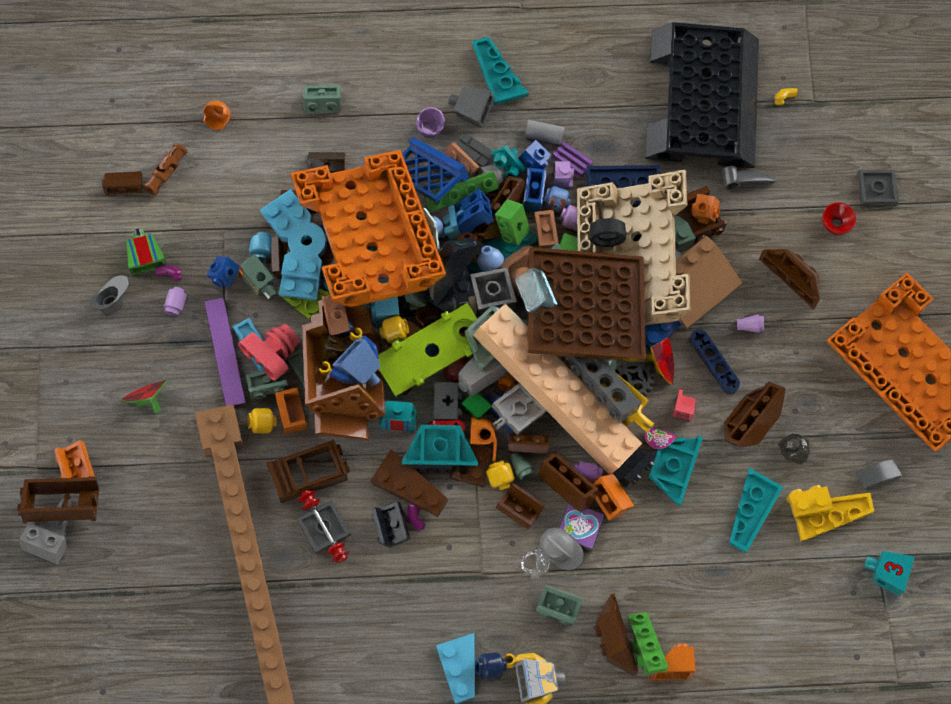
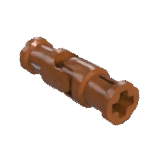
[143,142,188,196]

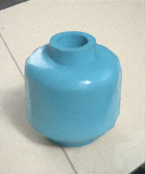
[249,232,272,262]

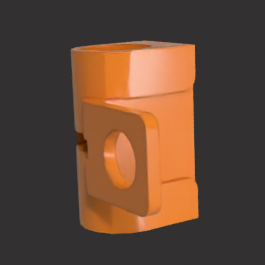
[470,417,497,462]

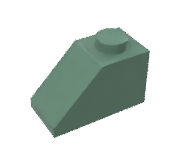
[674,215,696,253]

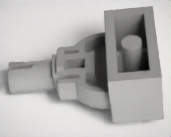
[19,498,72,565]

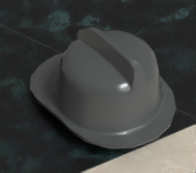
[90,275,129,316]

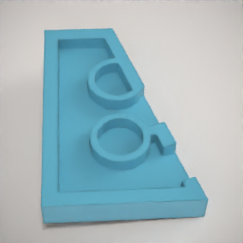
[436,633,475,704]

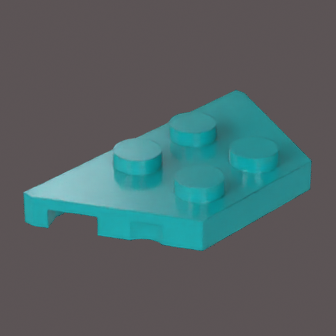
[402,425,478,466]
[648,436,703,506]

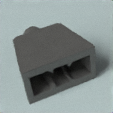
[448,87,495,128]

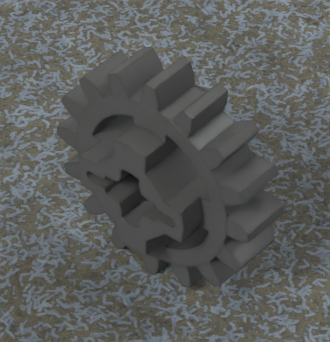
[615,361,655,397]

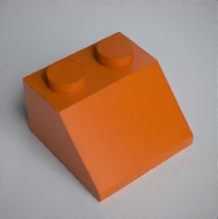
[649,644,696,681]

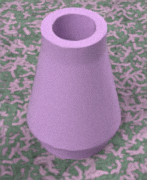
[737,314,764,333]

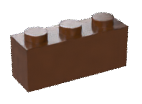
[538,452,598,513]

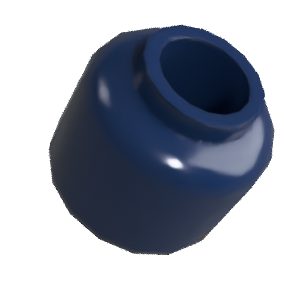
[475,652,507,680]

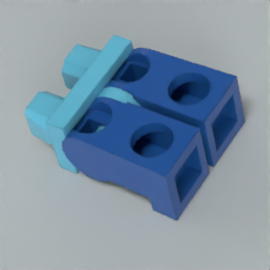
[442,188,494,239]

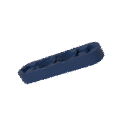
[690,329,740,394]

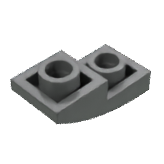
[856,459,902,490]

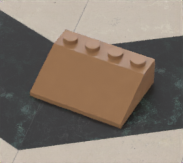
[676,236,743,329]

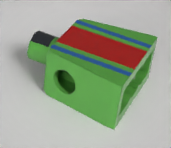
[126,228,166,276]

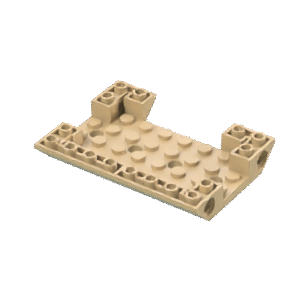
[577,170,691,325]

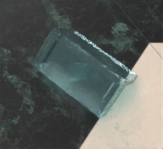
[515,267,557,312]

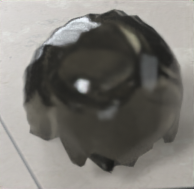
[778,433,810,464]

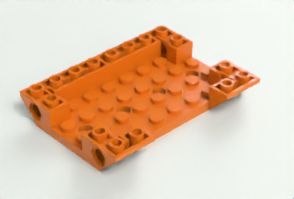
[291,150,446,307]
[826,272,951,452]

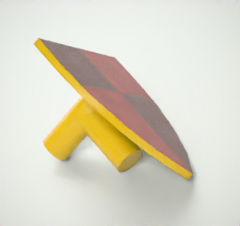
[644,337,674,385]

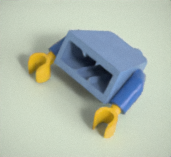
[319,328,380,387]

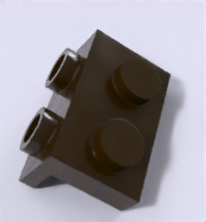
[319,334,354,366]

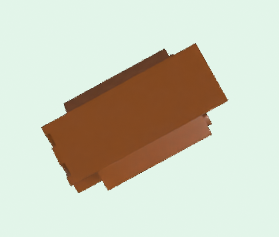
[302,300,386,441]

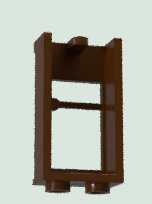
[267,439,350,503]
[17,477,100,524]

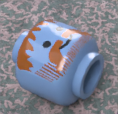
[543,186,571,213]

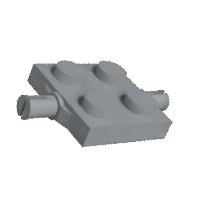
[492,383,547,435]

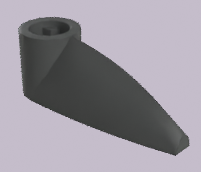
[721,166,776,190]

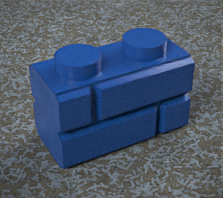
[523,168,546,212]

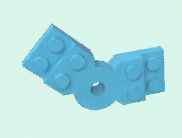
[260,189,327,301]

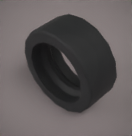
[590,218,626,247]

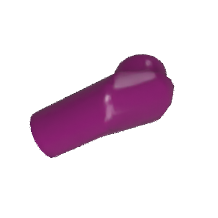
[155,265,182,281]
[407,503,426,532]

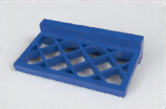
[402,137,469,203]

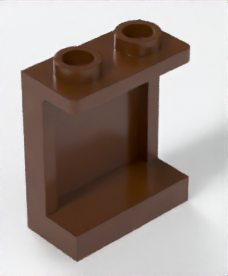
[677,186,727,243]

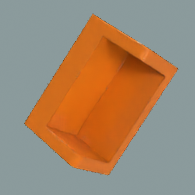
[275,388,308,435]

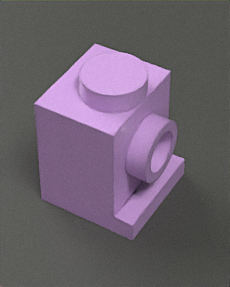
[554,161,574,188]

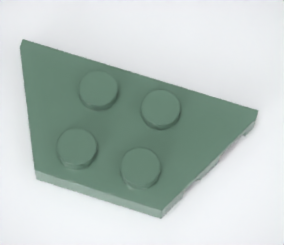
[465,305,528,370]

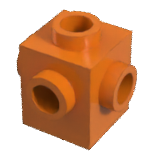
[691,194,720,224]

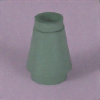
[510,452,535,482]

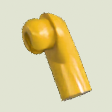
[774,88,798,105]

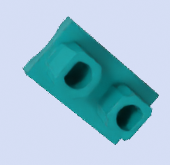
[491,145,526,178]

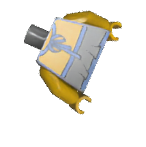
[505,653,565,704]

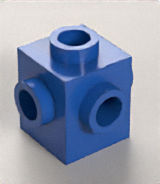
[518,140,551,169]
[207,256,239,287]

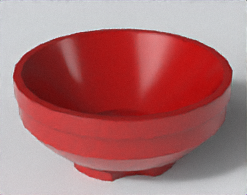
[822,202,856,235]

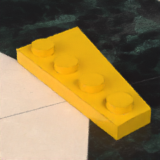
[795,493,874,543]

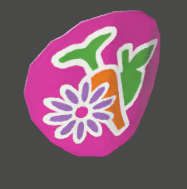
[644,428,675,449]

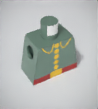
[239,254,277,300]

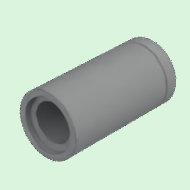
[525,120,564,145]

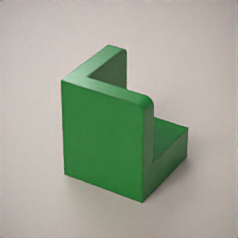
[462,393,492,419]

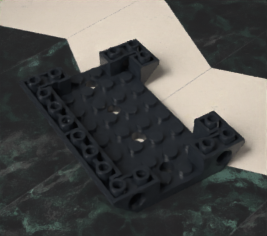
[645,22,759,168]

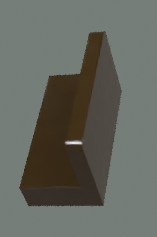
[307,152,345,173]

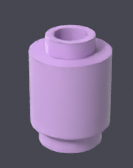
[163,287,187,317]

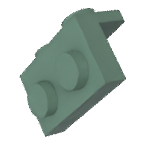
[246,371,289,399]
[536,585,583,625]

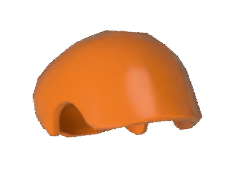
[202,100,231,130]

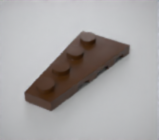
[370,449,448,517]

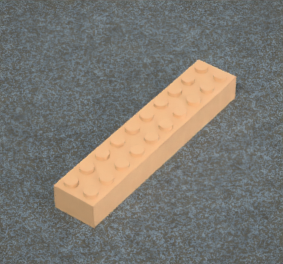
[473,304,642,475]

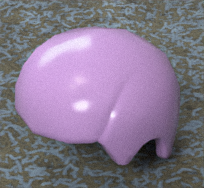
[416,107,445,137]

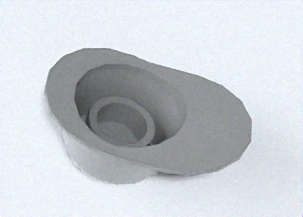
[540,528,584,570]

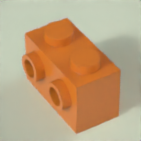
[593,474,634,520]

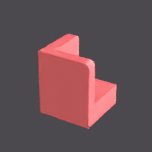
[672,389,696,421]

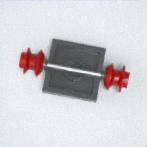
[297,490,351,563]

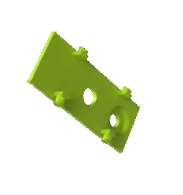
[378,303,477,397]

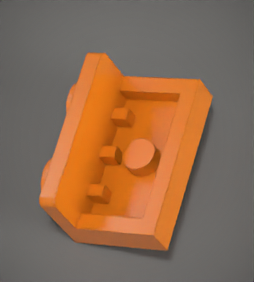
[54,440,95,478]

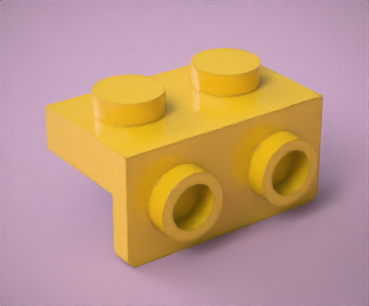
[786,485,834,518]

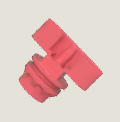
[238,324,300,381]

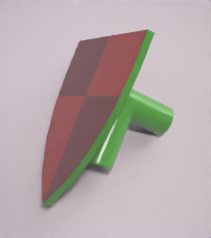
[122,380,168,414]

